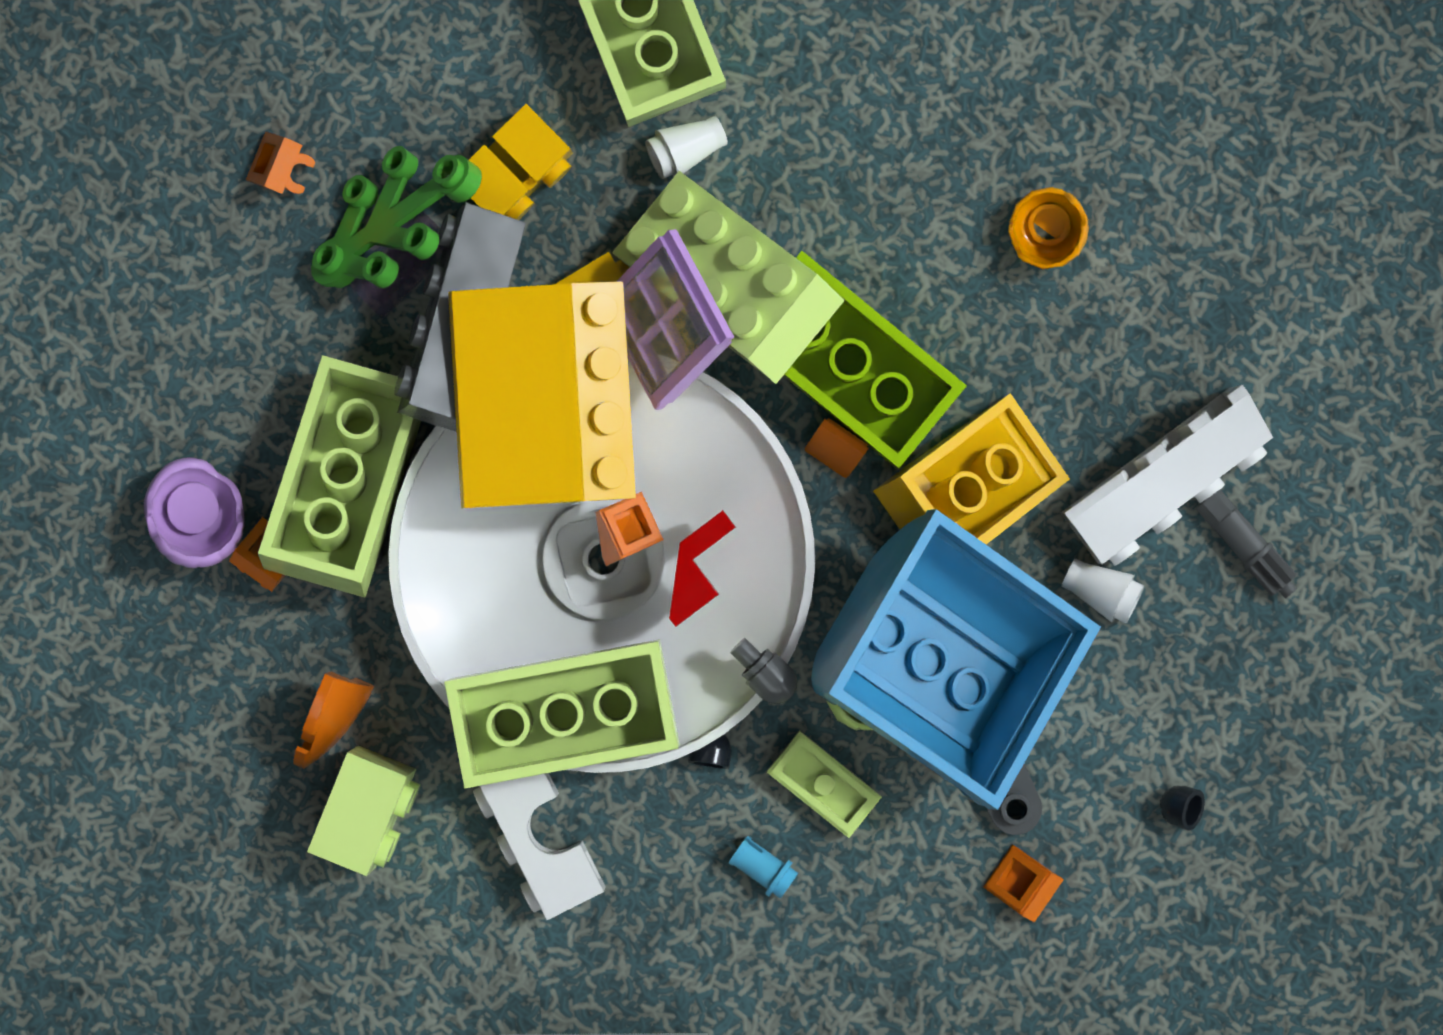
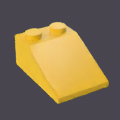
[873,393,1070,545]

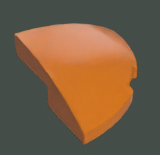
[293,671,374,769]

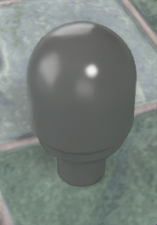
[730,638,797,704]

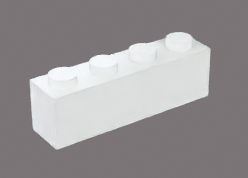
[1061,385,1273,566]

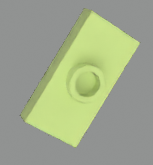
[767,730,882,838]

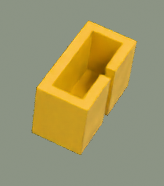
[469,104,573,220]

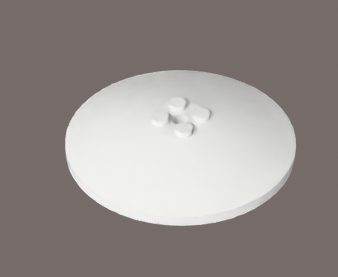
[389,349,815,773]

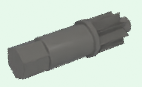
[1196,490,1297,599]

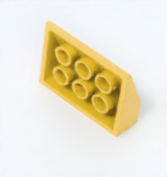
[448,282,636,508]

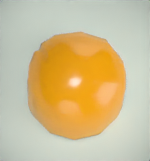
[1008,187,1089,269]

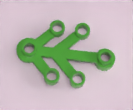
[311,146,482,288]

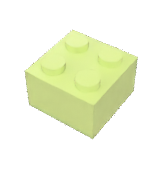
[307,746,421,876]

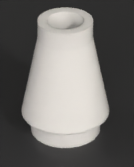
[645,116,728,179]
[1062,558,1144,623]

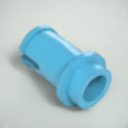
[729,836,798,899]

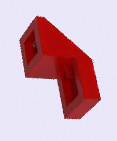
[669,510,736,627]

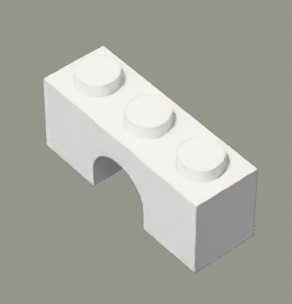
[473,773,606,920]

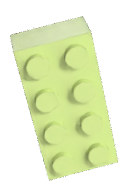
[578,0,726,127]
[612,171,845,384]
[258,355,421,598]
[444,639,680,789]

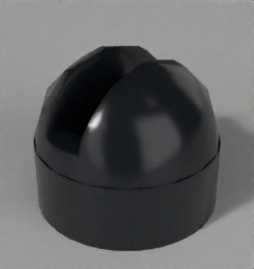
[688,735,732,769]
[1160,786,1205,831]

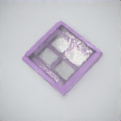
[617,229,734,410]

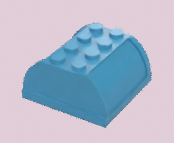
[811,509,1101,810]

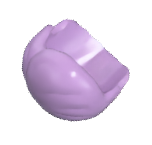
[144,457,245,568]

